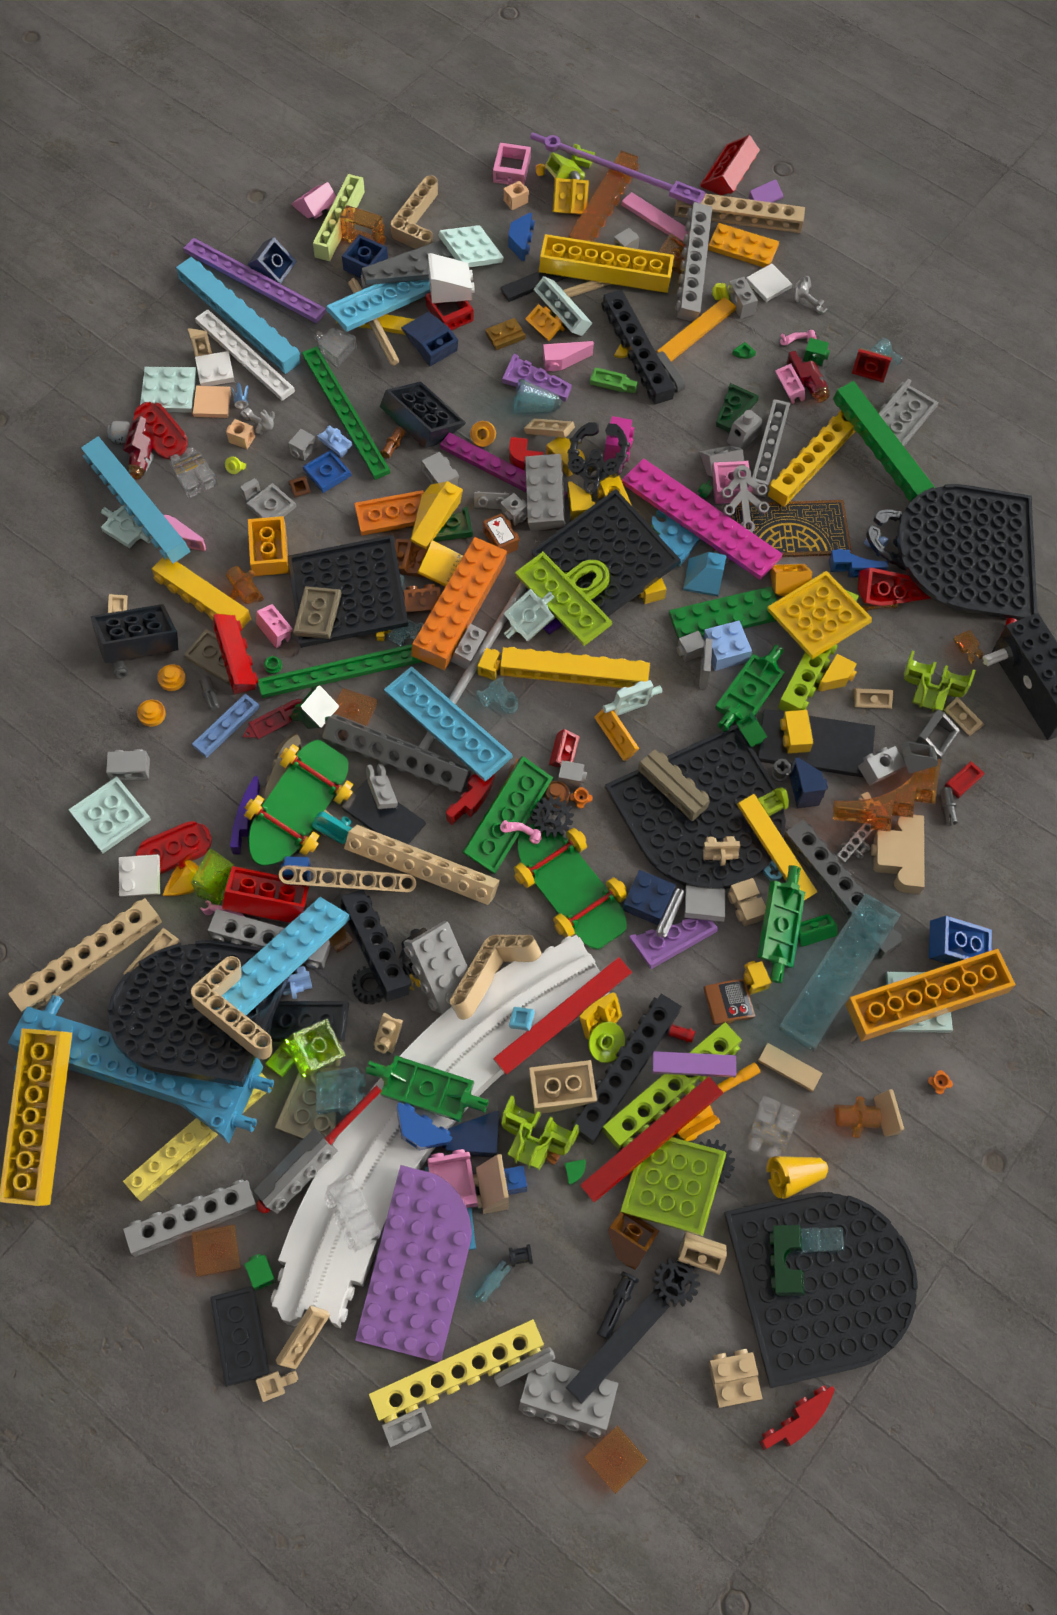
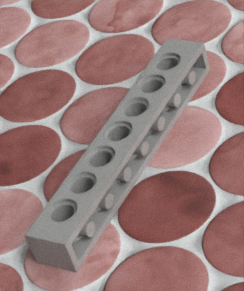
[675,202,712,322]

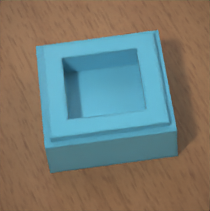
[509,1007,535,1031]

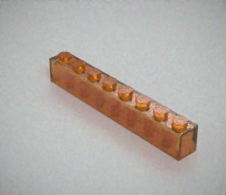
[568,150,639,242]

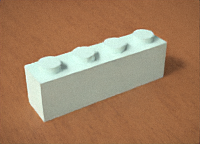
[533,276,592,336]

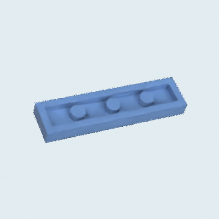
[192,694,260,758]

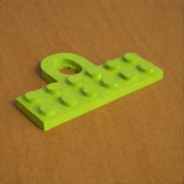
[515,552,612,646]

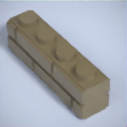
[638,749,710,821]

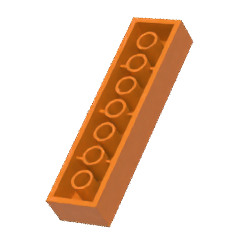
[411,537,507,671]

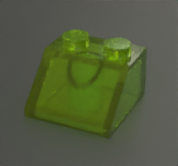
[191,848,234,905]
[284,1019,346,1078]

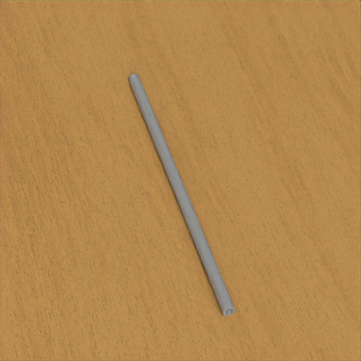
[419,582,527,750]

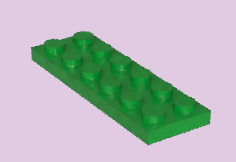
[669,586,777,640]
[462,756,553,874]

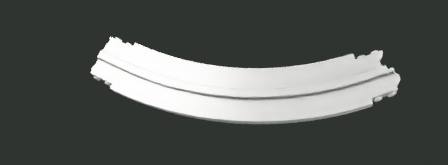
[271,935,610,1329]

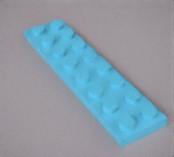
[326,280,431,332]
[384,666,513,781]
[214,897,350,1022]

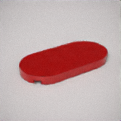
[133,402,188,459]
[135,821,212,874]

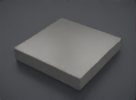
[246,483,296,518]
[699,638,713,689]
[685,885,725,922]

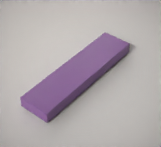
[652,1051,736,1078]

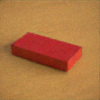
[945,761,985,799]

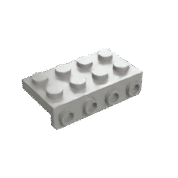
[879,379,939,446]
[404,921,468,1014]
[518,1361,618,1438]

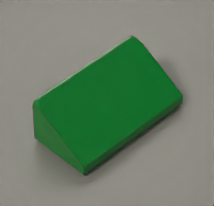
[798,914,837,947]

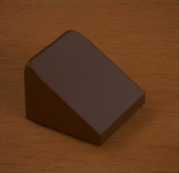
[288,476,311,498]

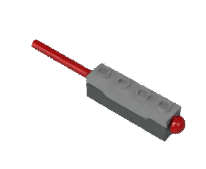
[254,1085,382,1214]

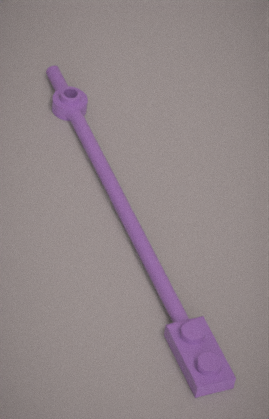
[530,132,705,205]

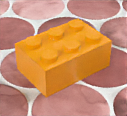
[248,516,289,576]

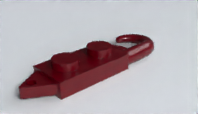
[242,699,303,740]

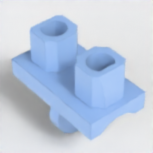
[317,425,352,457]
[283,966,312,999]

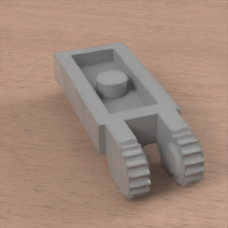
[366,764,398,809]

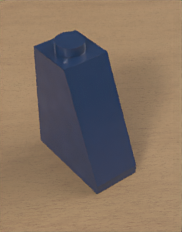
[442,1111,499,1157]

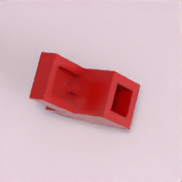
[509,437,543,470]

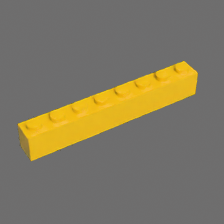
[500,647,650,688]

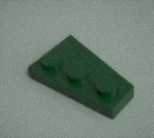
[716,383,759,433]
[433,507,473,542]

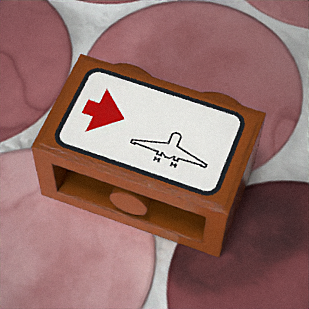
[483,513,520,554]

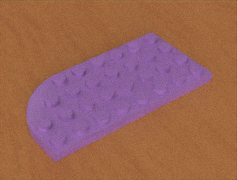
[355,1165,472,1362]

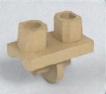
[703,836,740,866]
[374,1013,403,1053]

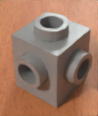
[500,493,528,526]

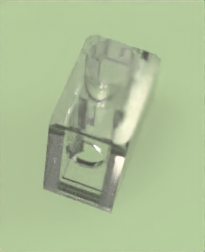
[314,328,357,368]

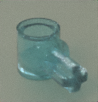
[870,338,903,365]

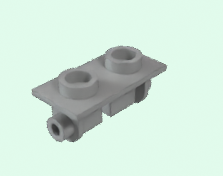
[474,491,509,509]

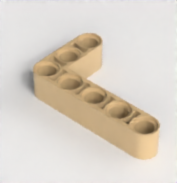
[391,176,438,249]
[450,935,542,1020]
[191,956,272,1059]

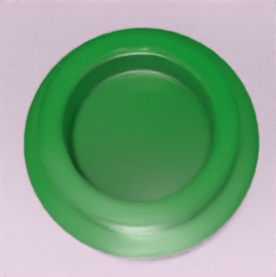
[264,656,283,674]

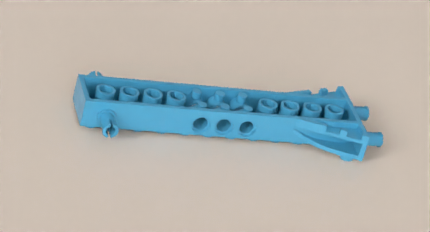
[8,995,274,1143]

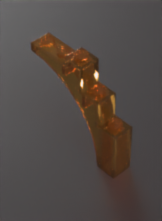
[833,759,941,832]

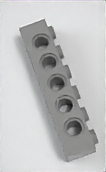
[752,399,790,497]
[208,909,331,969]
[123,1179,257,1257]

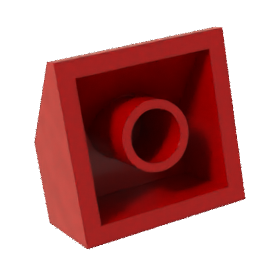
[851,348,892,383]

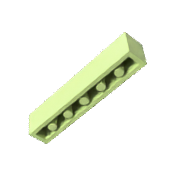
[313,174,365,261]

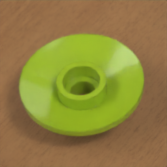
[588,1022,625,1063]

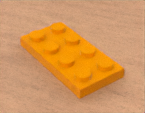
[708,223,779,267]

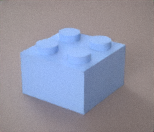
[703,621,752,671]

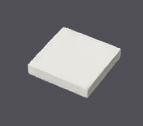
[746,264,792,302]

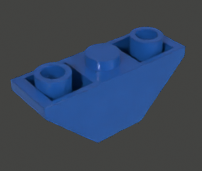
[508,213,535,261]
[396,1102,453,1151]

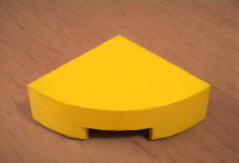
[614,344,628,358]

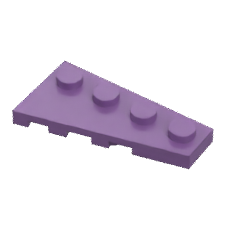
[502,354,572,402]
[629,918,718,969]

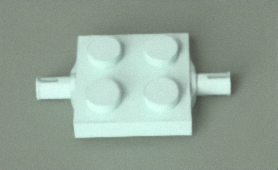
[101,504,152,549]
[503,589,555,641]
[603,680,662,716]

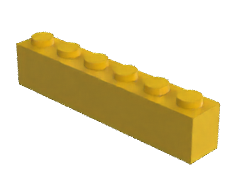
[152,557,251,629]

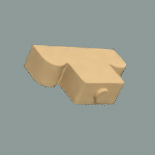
[870,814,925,894]

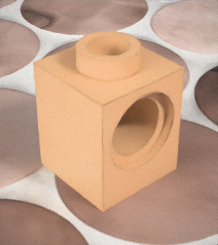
[504,181,529,210]
[226,419,255,449]

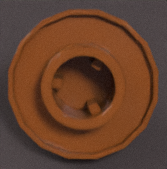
[542,781,570,809]

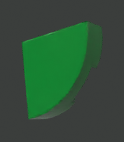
[732,342,756,359]
[565,1159,586,1185]

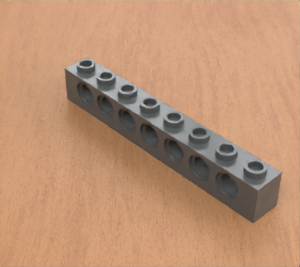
[322,714,472,793]
[783,820,903,959]

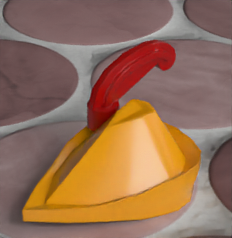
[163,847,204,896]

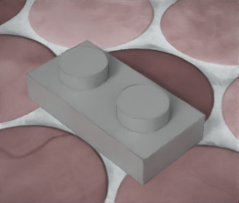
[382,1406,432,1448]

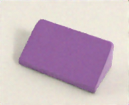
[749,179,784,203]

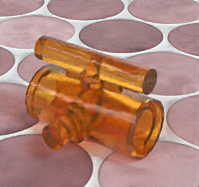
[226,566,264,604]
[834,1096,881,1138]

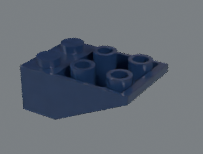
[401,312,458,366]

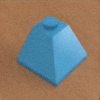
[683,552,726,597]

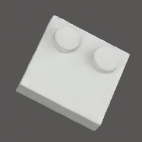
[195,351,235,386]
[119,854,160,897]

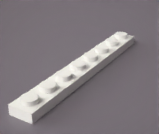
[195,310,295,401]

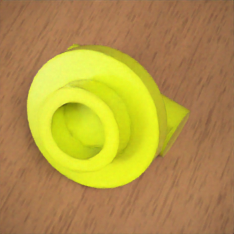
[712,283,730,300]
[225,456,246,474]

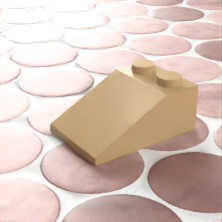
[529,1060,597,1114]
[473,1154,509,1214]

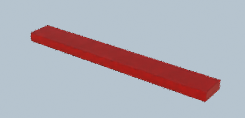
[493,957,632,1075]
[581,1077,724,1203]

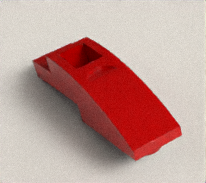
[446,773,496,825]
[759,1385,835,1450]

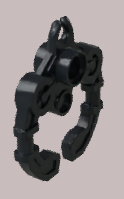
[567,422,630,494]
[866,509,905,570]

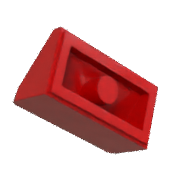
[549,729,580,768]

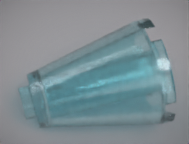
[513,379,561,414]

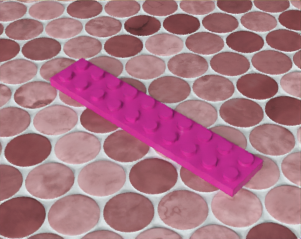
[622,459,783,580]

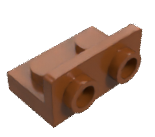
[403,584,441,612]

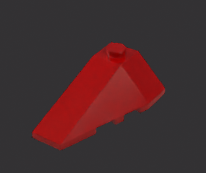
[857,567,931,606]

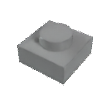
[240,478,261,502]

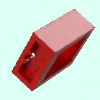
[425,292,474,331]

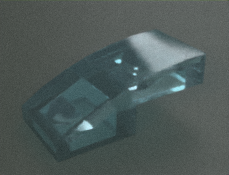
[799,1227,844,1252]

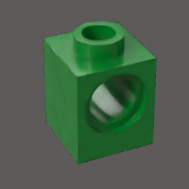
[803,338,830,366]
[736,713,767,747]
[244,1254,276,1291]

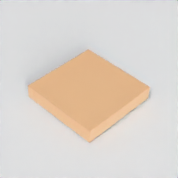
[193,386,231,418]

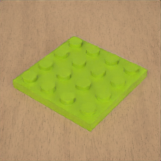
[621,1137,726,1236]

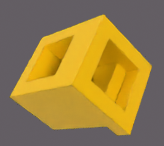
[478,648,501,681]
[743,961,771,995]

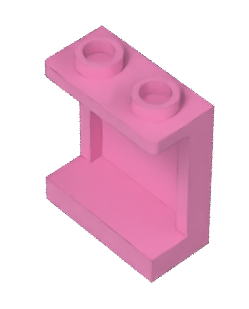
[427,1149,478,1208]

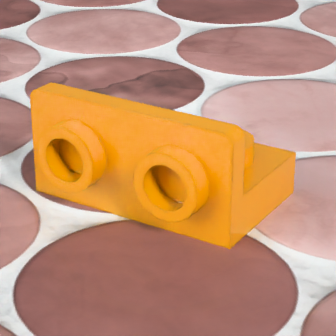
[525,304,565,341]
[676,1105,720,1141]

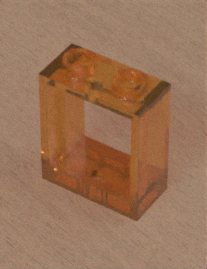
[340,205,386,245]

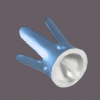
[231,383,249,409]

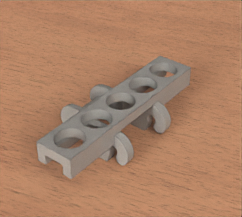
[836,821,875,864]

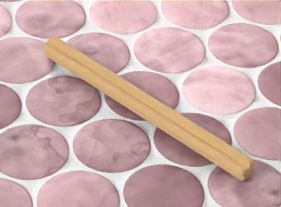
[348,278,399,366]

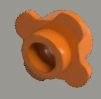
[570,787,593,809]
[928,1070,953,1095]

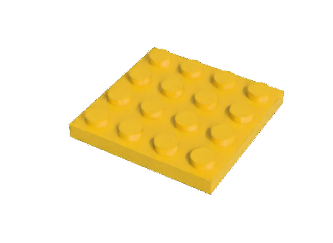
[768,571,872,659]

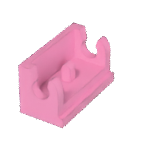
[775,364,805,404]
[256,604,293,649]

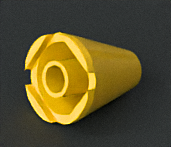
[766,1156,828,1199]

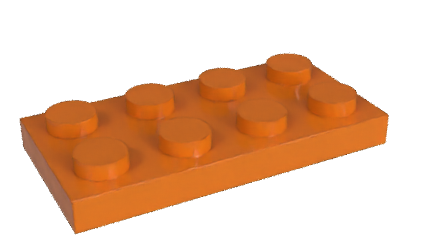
[354,490,424,536]

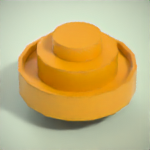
[470,421,496,447]
[157,664,186,691]
[137,699,166,727]

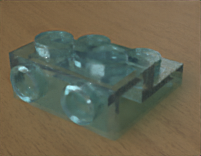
[316,1067,366,1115]

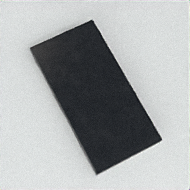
[758,709,875,778]

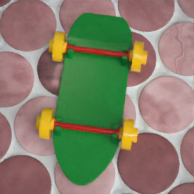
[244,740,353,866]
[514,824,627,950]

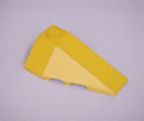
[411,481,463,549]

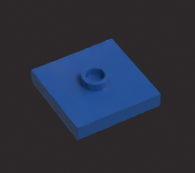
[303,450,352,493]

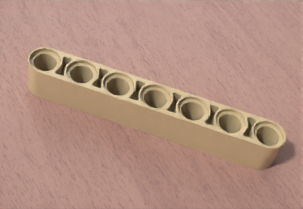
[279,865,416,892]

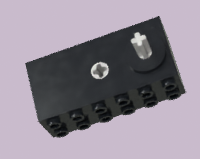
[982,613,1057,740]

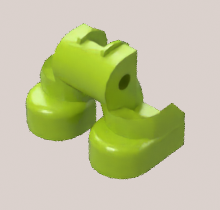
[904,650,976,712]
[502,1095,579,1170]

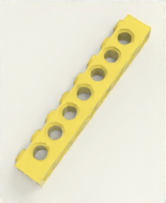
[123,1073,271,1202]
[369,1320,544,1424]

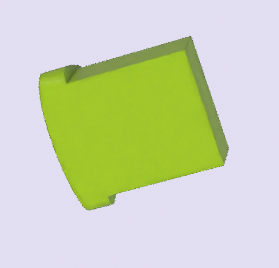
[572,144,595,168]
[758,787,789,816]
[266,1043,300,1077]

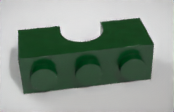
[770,1225,805,1296]

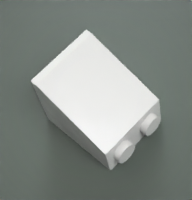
[428,253,475,303]

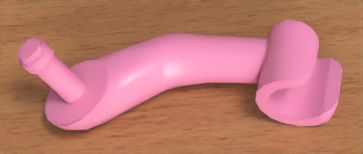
[780,330,817,346]
[500,820,541,844]
[200,900,245,917]

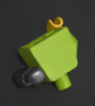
[536,152,585,180]

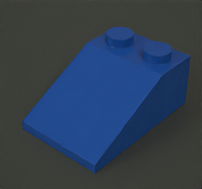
[929,916,992,964]

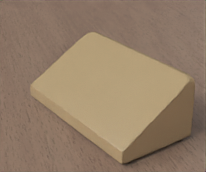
[188,328,212,357]
[854,688,893,709]
[944,697,985,736]
[874,1089,904,1137]

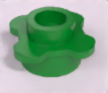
[698,480,713,498]

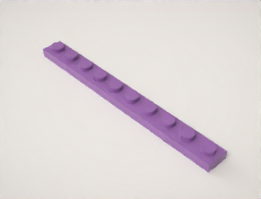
[184,238,326,324]

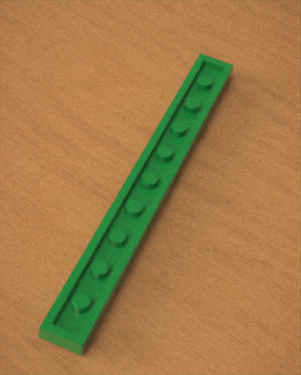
[302,346,390,480]
[258,644,424,698]

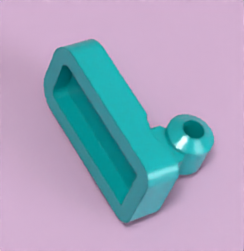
[312,812,352,844]

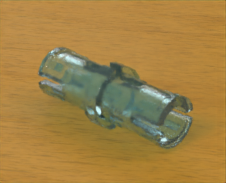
[474,1260,512,1304]

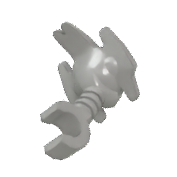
[794,276,827,314]
[240,407,275,435]

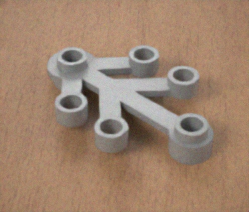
[721,465,769,532]

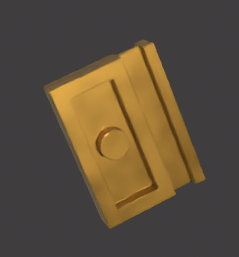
[485,318,526,350]

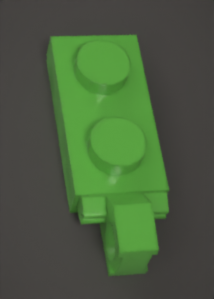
[589,367,638,393]

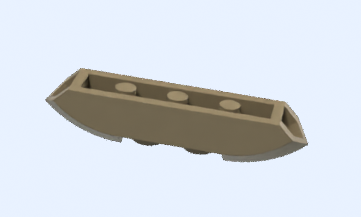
[259,733,302,806]

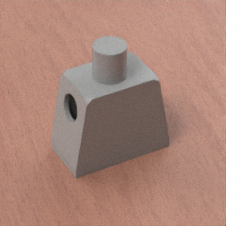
[727,410,762,449]

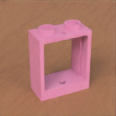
[493,143,531,185]

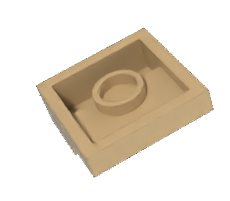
[708,1349,762,1408]

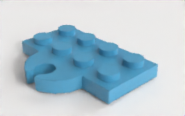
[651,510,701,566]

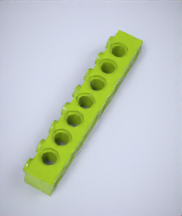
[778,590,859,711]
[602,1022,742,1150]

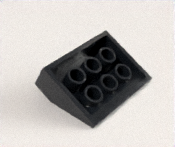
[379,381,466,448]
[90,604,179,663]

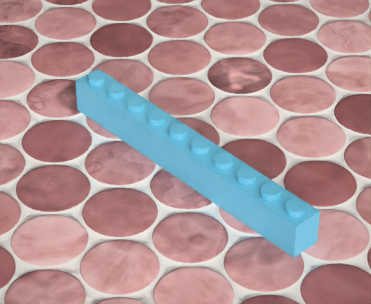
[176,257,301,374]
[81,436,191,564]

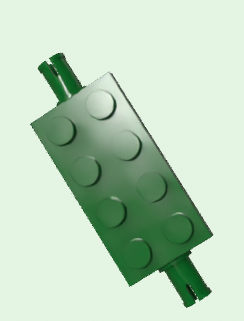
[715,645,785,731]
[757,865,805,984]
[366,1055,489,1122]

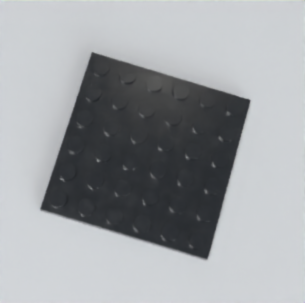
[531,489,681,617]
[288,535,409,648]

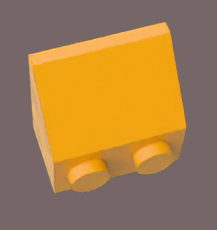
[770,564,812,596]

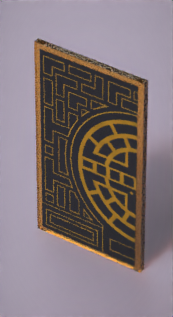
[730,500,852,557]

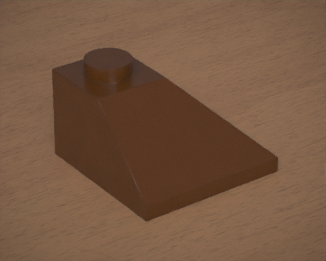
[608,1212,659,1270]

